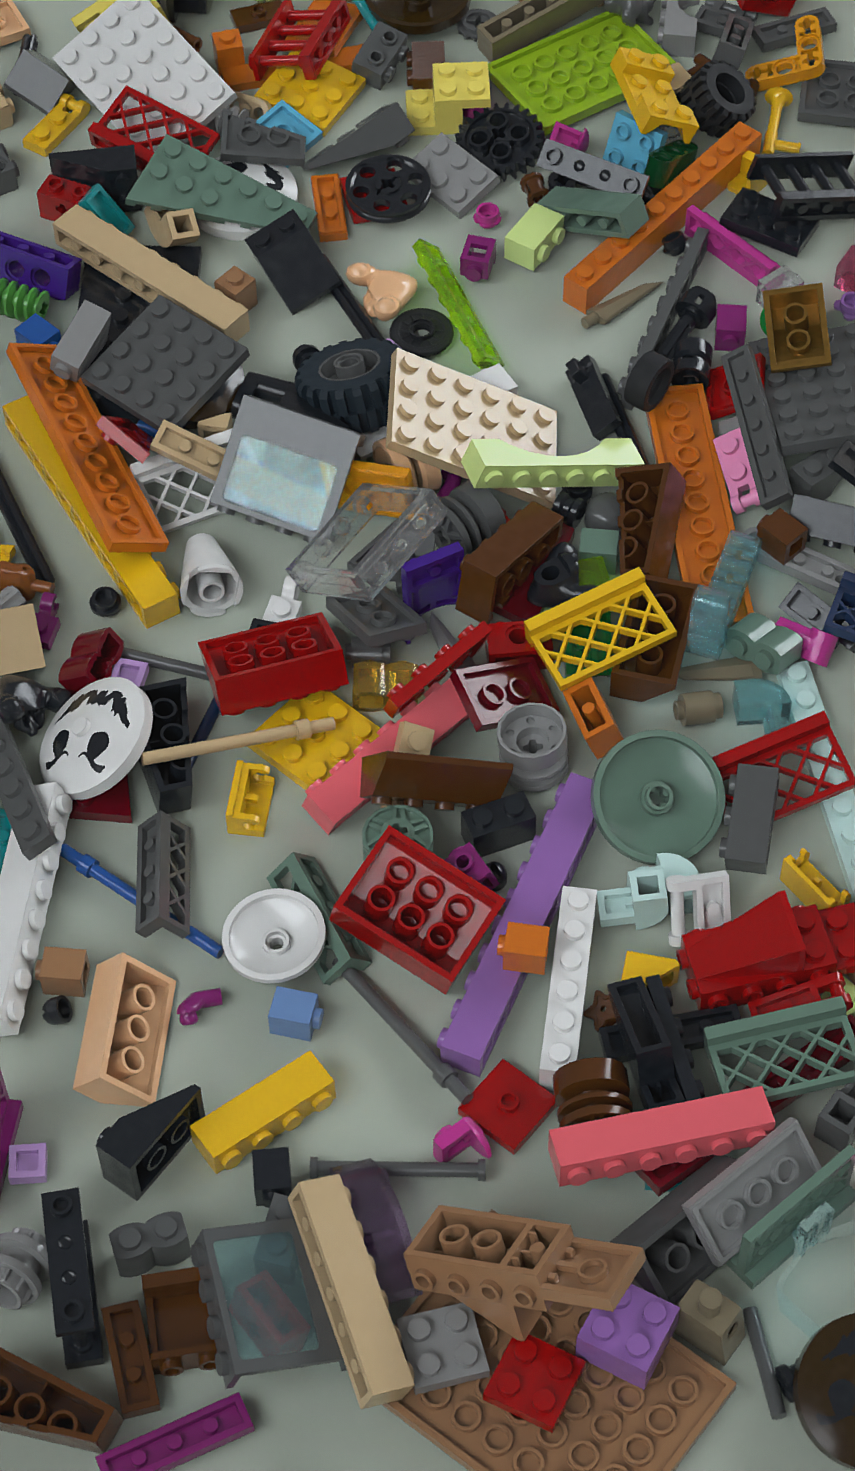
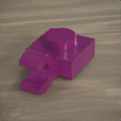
[35,592,61,650]

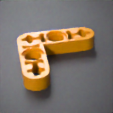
[745,15,826,92]

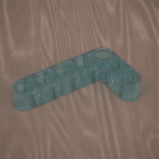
[686,530,762,661]

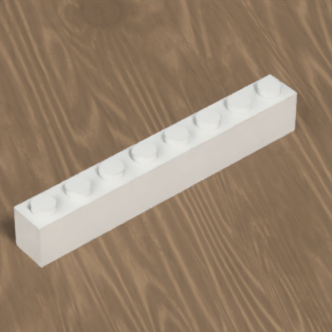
[0,782,73,1037]

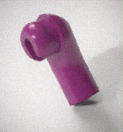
[177,988,223,1026]

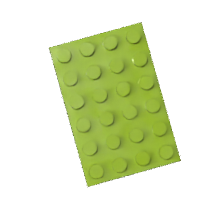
[488,11,677,136]

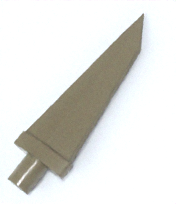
[581,282,663,329]
[678,657,766,682]

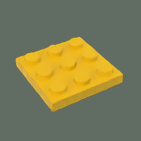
[254,51,366,137]
[247,691,380,790]

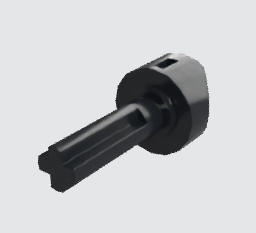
[657,286,717,360]

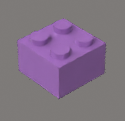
[575,1284,680,1390]

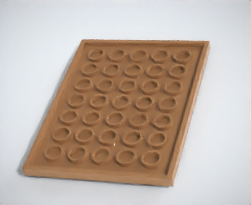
[382,1209,737,1471]

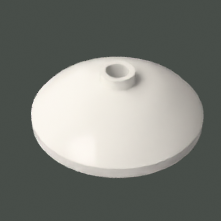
[222,888,326,984]

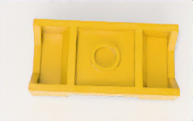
[610,47,699,144]

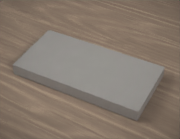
[681,1117,822,1267]

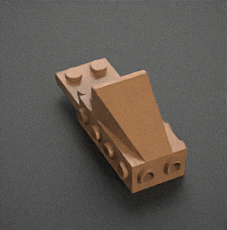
[403,1205,646,1341]

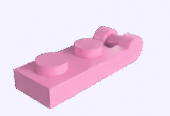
[713,427,761,515]

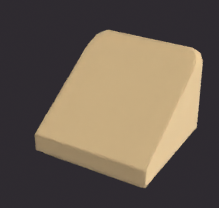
[197,413,233,438]

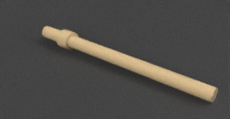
[140,717,336,766]

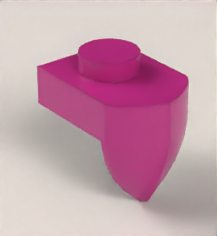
[549,121,589,152]
[433,1117,492,1162]

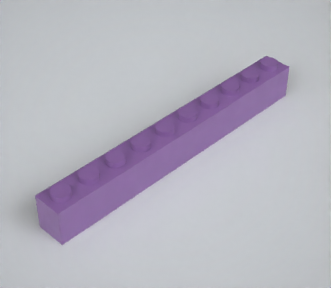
[437,772,597,1077]

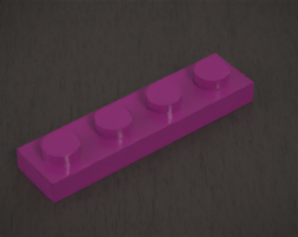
[95,1392,255,1471]

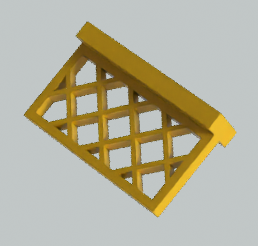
[524,567,677,691]

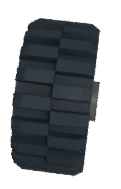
[294,338,403,434]

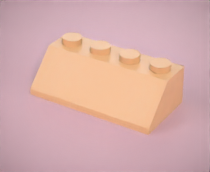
[73,952,176,1107]

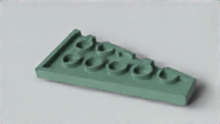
[125,134,318,231]

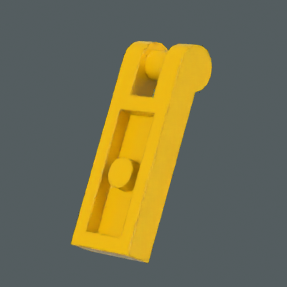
[22,93,90,157]

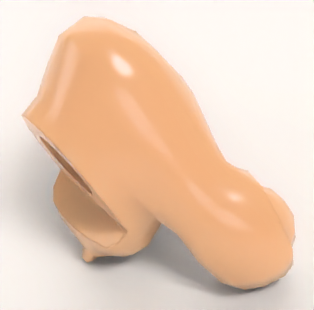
[346,262,417,322]

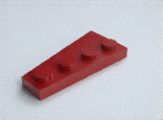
[383,621,492,718]

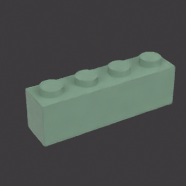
[537,186,649,239]

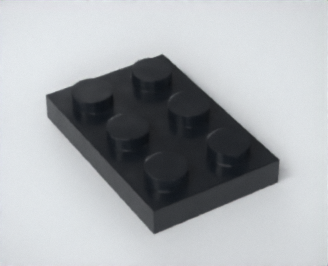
[719,187,820,257]

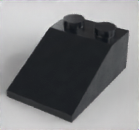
[49,145,142,212]
[244,209,342,315]
[96,1084,205,1201]

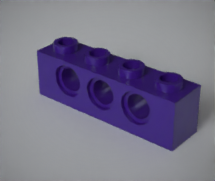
[0,231,82,301]

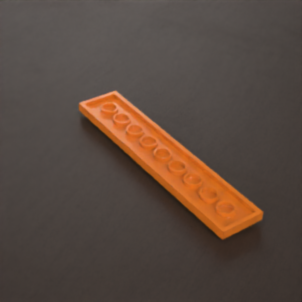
[6,343,169,553]
[646,383,754,634]

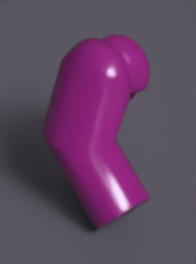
[436,470,462,499]

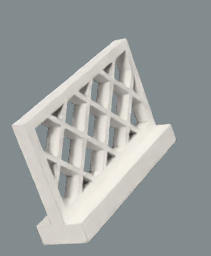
[130,428,260,534]

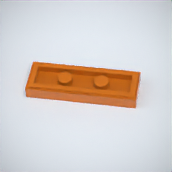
[311,173,348,242]

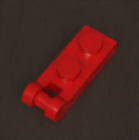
[747,972,853,1016]

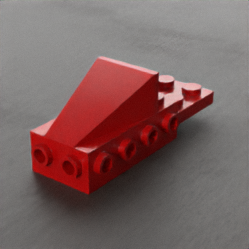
[676,890,855,1010]

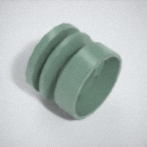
[362,805,433,861]

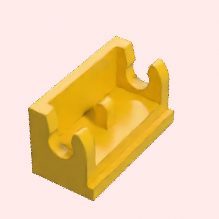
[225,760,275,837]
[780,848,851,910]

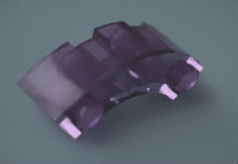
[329,1158,423,1303]

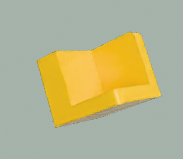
[727,150,767,195]

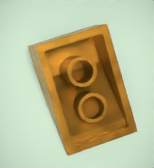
[762,283,832,373]

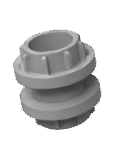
[0,1228,50,1309]

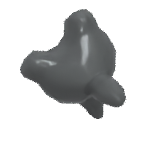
[604,0,656,27]

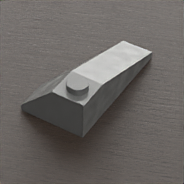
[301,102,415,170]

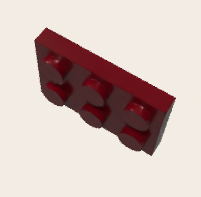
[449,656,560,732]

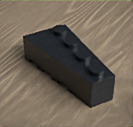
[139,677,192,814]

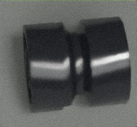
[671,337,713,390]

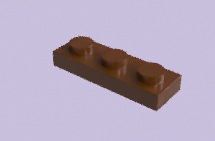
[101,1299,161,1419]

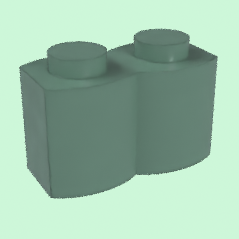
[725,613,803,675]

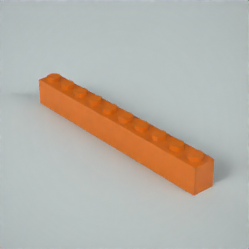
[563,121,762,315]

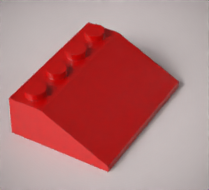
[198,612,349,716]
[329,825,506,995]

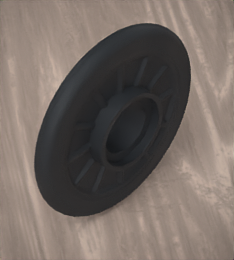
[389,308,454,357]

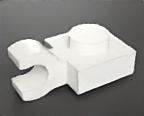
[262,575,303,623]

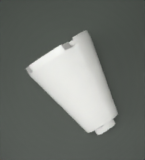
[180,533,243,617]

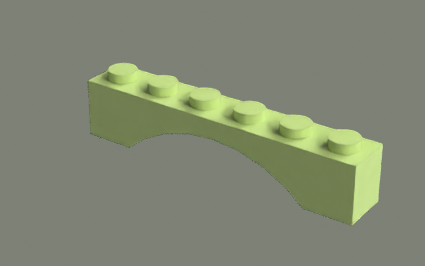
[461,438,645,488]

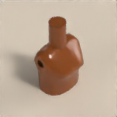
[0,560,55,601]

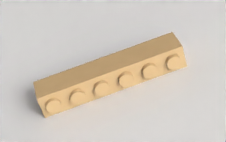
[288,1174,415,1409]

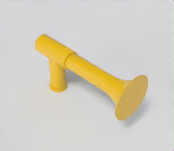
[761,87,801,154]

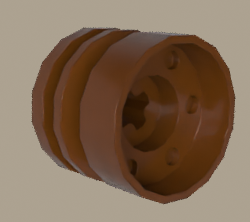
[552,1057,633,1128]

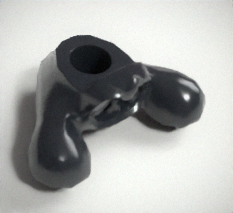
[527,541,599,608]
[0,675,74,737]

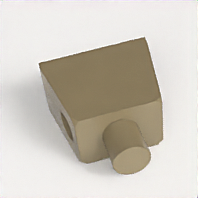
[674,1279,746,1366]

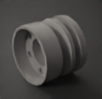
[496,703,569,792]

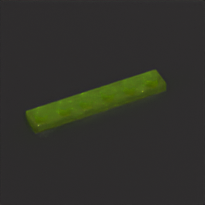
[412,238,504,369]

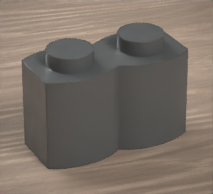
[109,1212,191,1277]

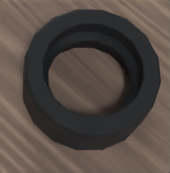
[624,351,674,412]

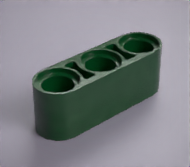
[644,140,698,189]

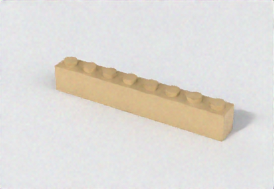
[52,204,250,341]

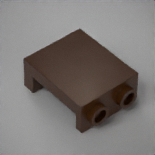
[141,1267,217,1377]

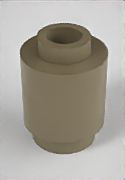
[673,690,724,726]

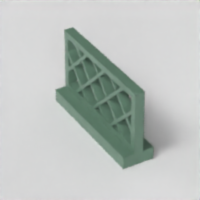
[703,996,855,1102]
[726,1144,855,1290]

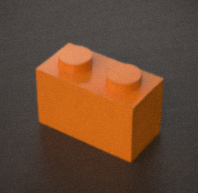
[563,677,624,760]

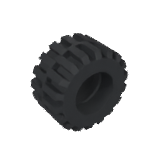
[681,60,757,138]

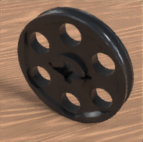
[345,154,431,223]

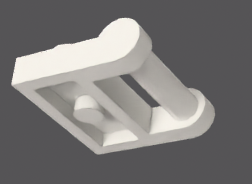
[666,870,731,947]

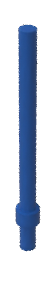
[60,843,224,959]

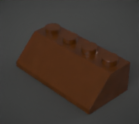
[609,574,701,702]
[360,751,513,811]

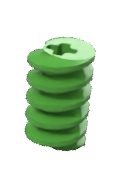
[0,278,50,322]

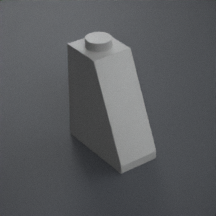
[50,300,112,383]

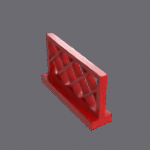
[87,85,220,172]
[711,711,855,821]

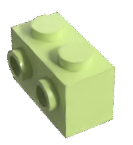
[504,203,566,271]

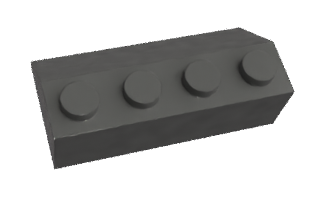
[610,1155,737,1304]

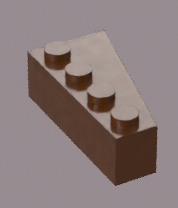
[615,462,687,578]
[455,501,564,624]
[0,1347,124,1454]

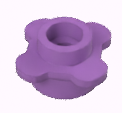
[834,291,855,321]

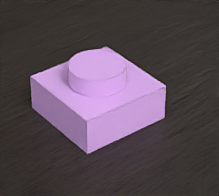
[111,658,149,687]
[8,1143,48,1185]

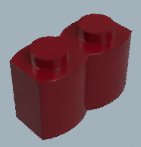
[58,627,124,694]

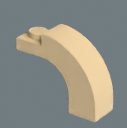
[144,206,200,248]

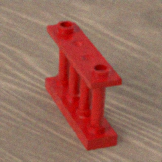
[248,0,351,81]

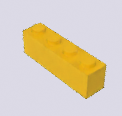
[190,1050,336,1174]

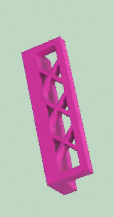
[684,205,788,291]

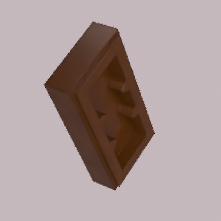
[230,0,282,34]

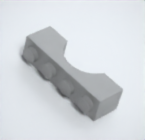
[657,0,700,58]

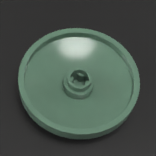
[590,730,725,865]

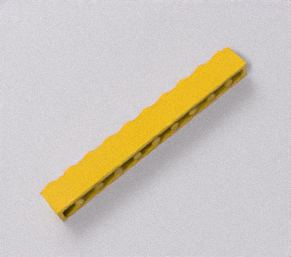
[2,395,181,629]

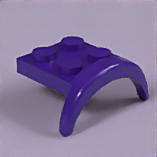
[400,541,464,645]

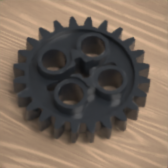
[455,102,545,182]

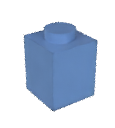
[268,986,324,1042]

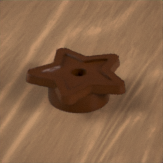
[583,990,616,1033]

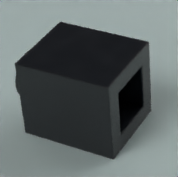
[252,1147,292,1208]

